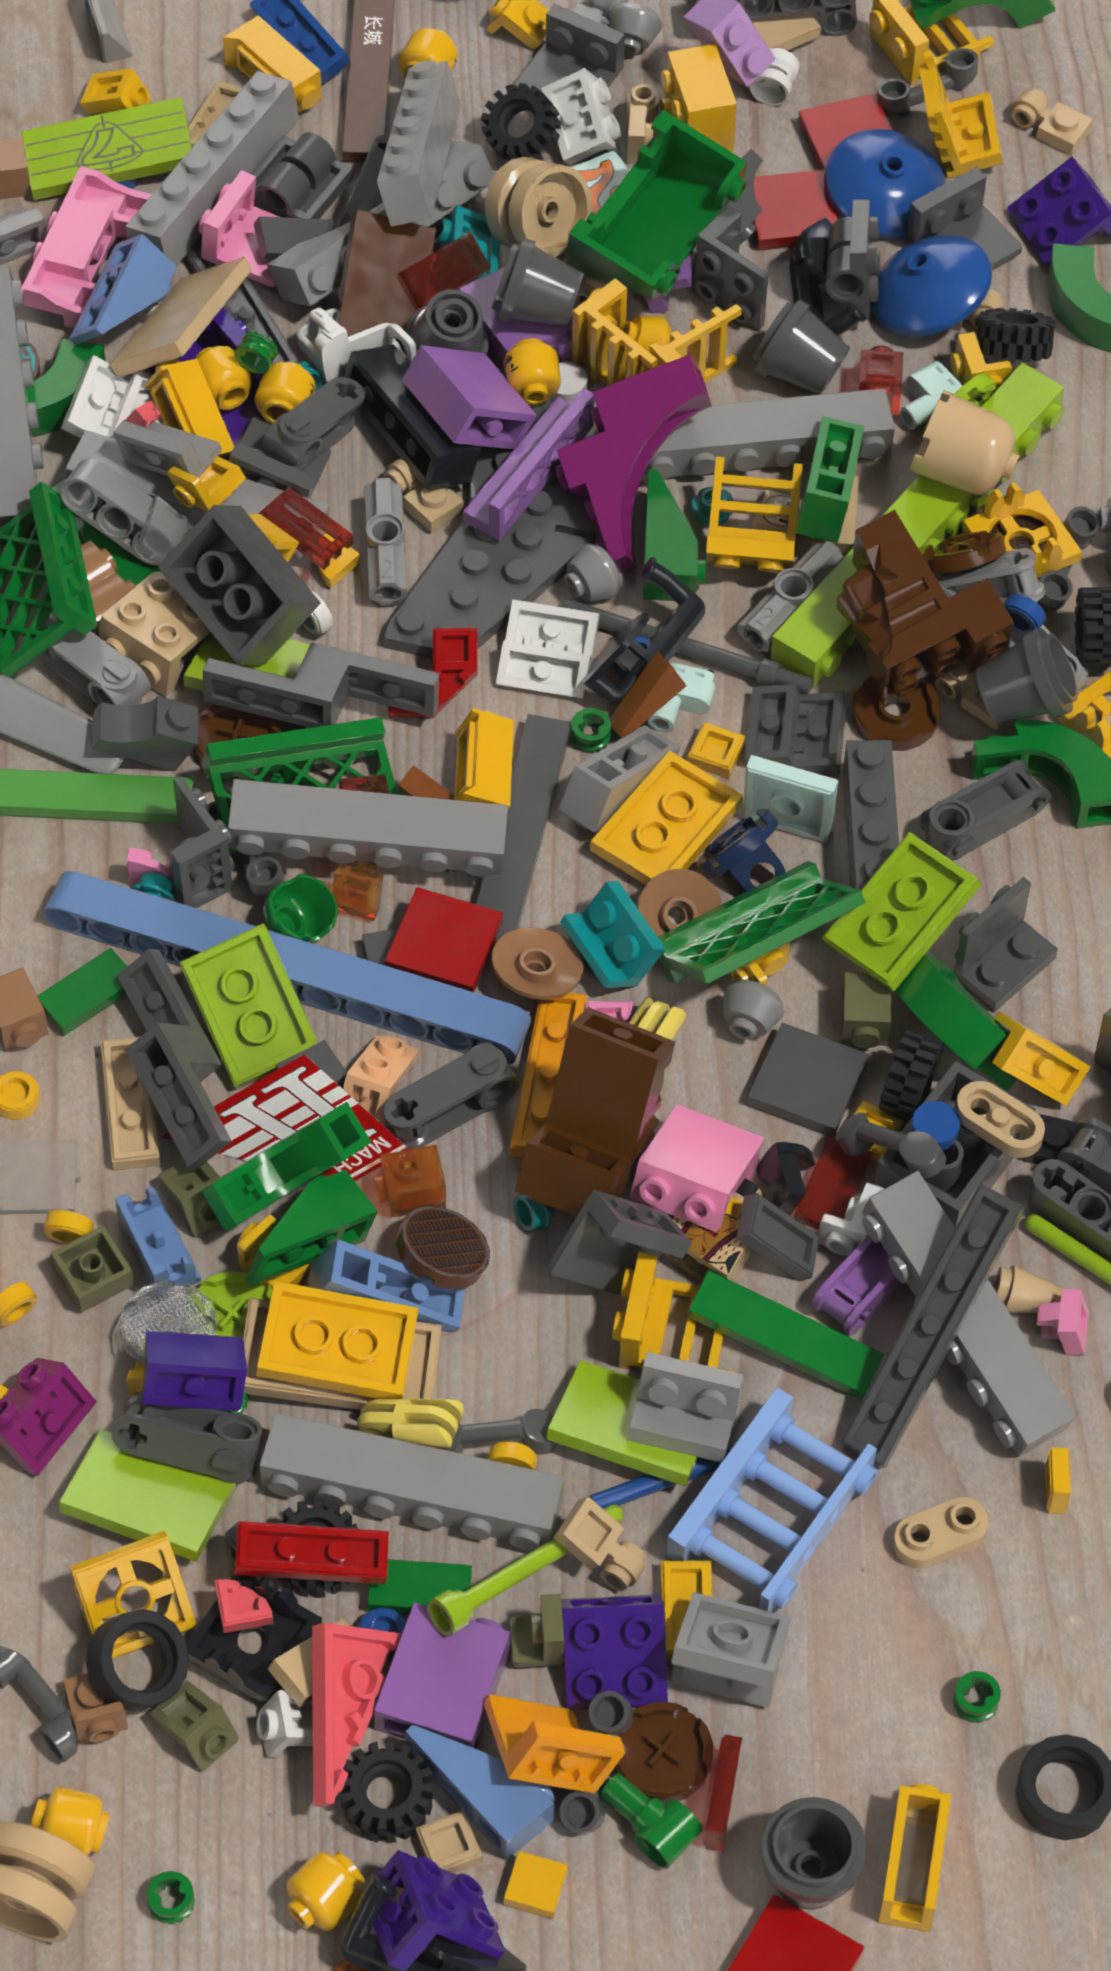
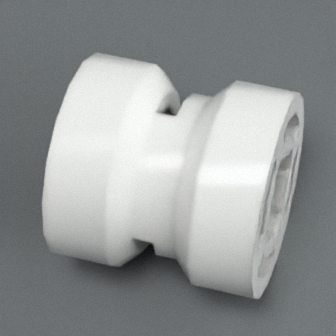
[750,48,800,106]

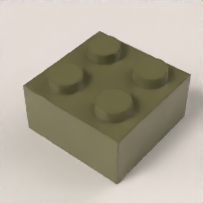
[50,1225,135,1313]

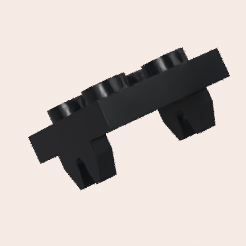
[186,1574,322,1705]

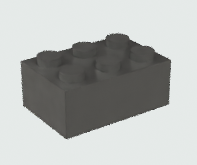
[158,505,321,665]
[874,1061,1036,1228]

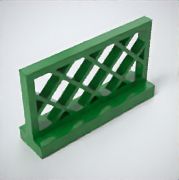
[0,481,98,677]
[201,717,398,853]
[658,861,866,984]

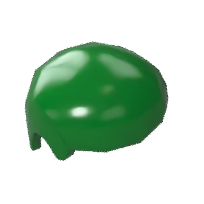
[263,874,339,944]

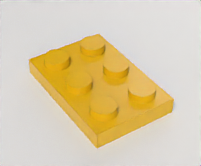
[590,750,743,885]
[256,1281,419,1399]

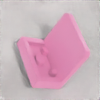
[199,170,279,287]

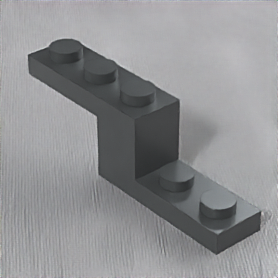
[203,642,440,728]
[117,949,232,1168]

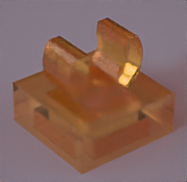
[332,861,384,921]

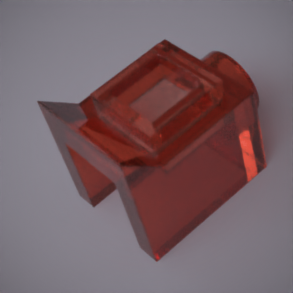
[858,345,904,415]

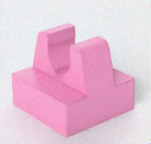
[1036,1289,1089,1355]

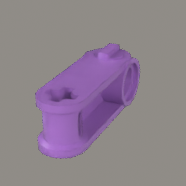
[811,1235,902,1336]

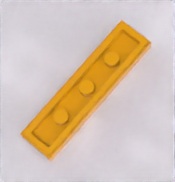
[510,992,587,1158]

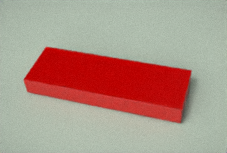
[234,1521,389,1585]

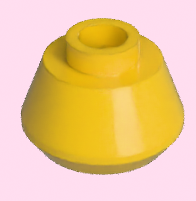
[621,315,672,372]

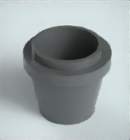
[492,238,584,328]
[403,289,489,356]
[752,299,850,395]
[976,628,1078,723]
[761,1797,867,1910]

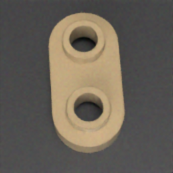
[956,1081,1045,1158]
[893,1497,989,1568]

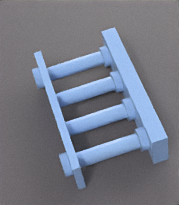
[666,1388,878,1612]

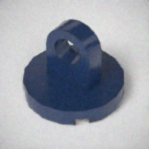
[697,809,785,891]

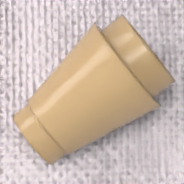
[993,1265,1065,1314]

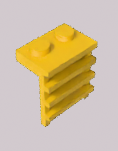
[869,0,995,85]
[919,50,1004,179]
[572,278,658,386]
[649,304,742,383]
[706,456,803,573]
[612,1252,736,1373]

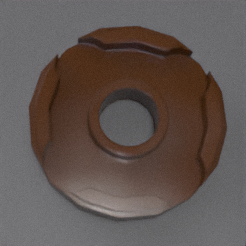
[852,675,940,751]

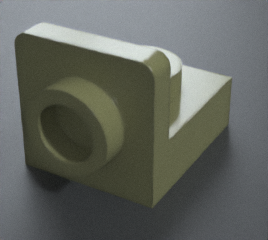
[158,1161,221,1236]
[510,1594,564,1668]
[149,1680,239,1771]

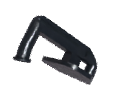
[789,218,866,336]
[583,557,705,704]
[340,1872,527,1971]

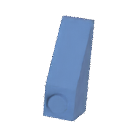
[69,234,177,344]
[308,1239,465,1332]
[405,1725,555,1860]

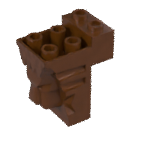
[836,510,1014,699]
[515,1007,675,1218]

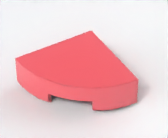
[124,401,161,428]
[215,1579,274,1633]

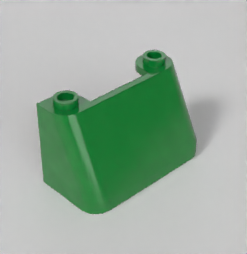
[566,110,748,299]

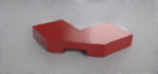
[388,627,478,718]

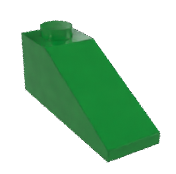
[795,416,864,543]
[643,469,706,601]
[246,1170,378,1286]

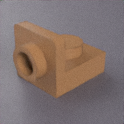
[63,1673,128,1742]

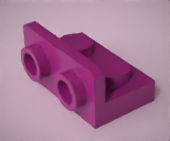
[0,1358,97,1476]

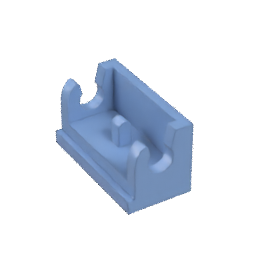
[115,1187,201,1300]

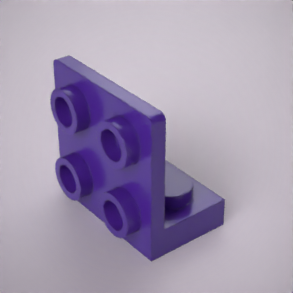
[1008,156,1111,267]
[561,1594,668,1710]
[363,1850,506,1971]

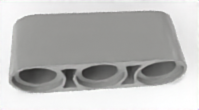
[60,458,184,565]

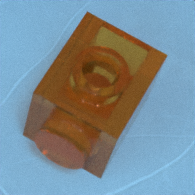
[373,1144,446,1219]

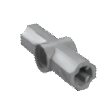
[364,478,407,606]
[738,541,844,653]

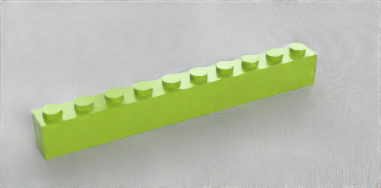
[770,362,1065,688]

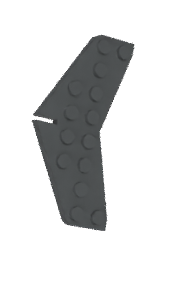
[384,395,596,658]

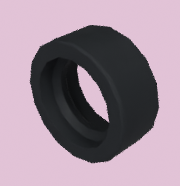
[85,1609,189,1711]
[1015,1734,1111,1840]

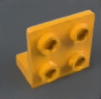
[484,1694,626,1793]

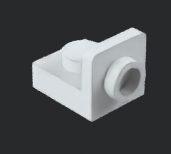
[818,1182,885,1256]
[256,1690,313,1758]

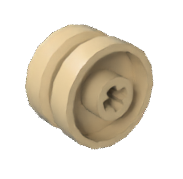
[485,157,592,257]
[0,1821,96,1942]

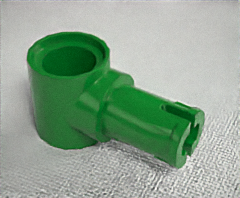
[601,1773,703,1869]

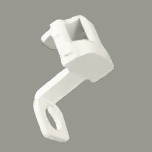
[297,307,416,383]

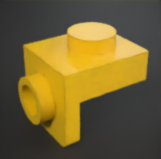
[485,0,549,51]
[950,332,1012,396]
[167,456,246,512]

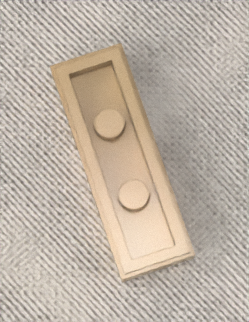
[101,1037,160,1171]

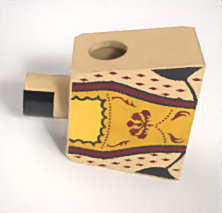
[661,1178,762,1282]

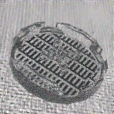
[120,1281,217,1366]

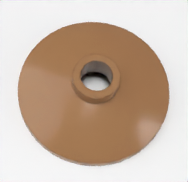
[636,869,722,937]
[491,927,583,1000]

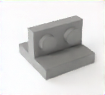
[627,1352,744,1463]
[670,1592,791,1708]

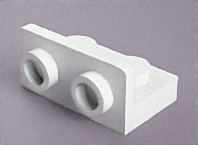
[541,68,622,166]

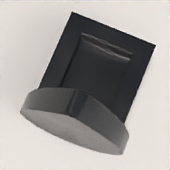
[756,1142,815,1215]

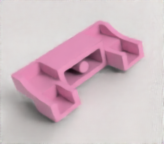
[22,166,152,336]

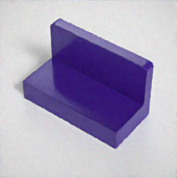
[141,1331,247,1411]

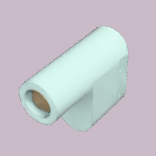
[900,361,962,430]
[648,663,716,732]

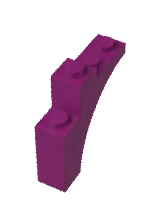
[556,354,712,573]

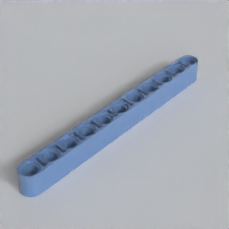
[43,871,532,1065]

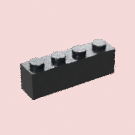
[344,344,481,490]

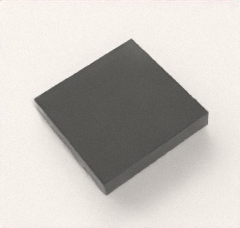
[747,1022,869,1137]

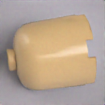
[909,390,1020,495]

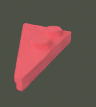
[312,1622,402,1807]

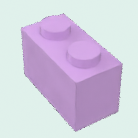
[684,0,776,88]

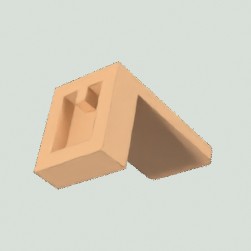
[343,1035,419,1128]

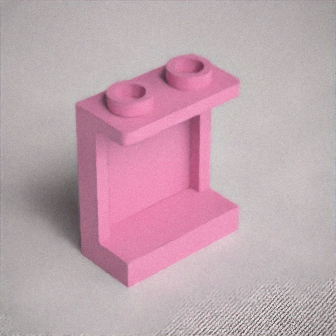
[630,1104,765,1232]

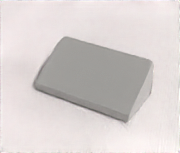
[84,0,133,63]

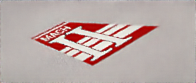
[161,1054,410,1181]

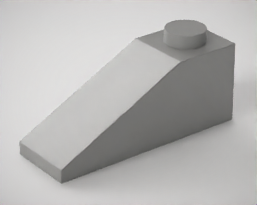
[559,725,681,833]

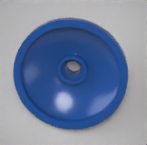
[824,129,946,239]
[870,235,992,337]

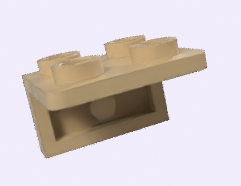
[99,572,210,697]

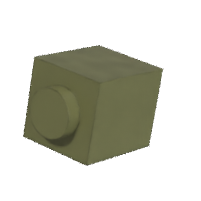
[841,972,891,1048]

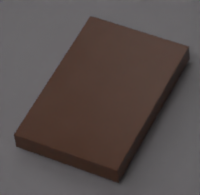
[335,209,436,352]

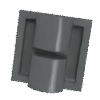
[251,132,353,219]
[826,200,880,320]

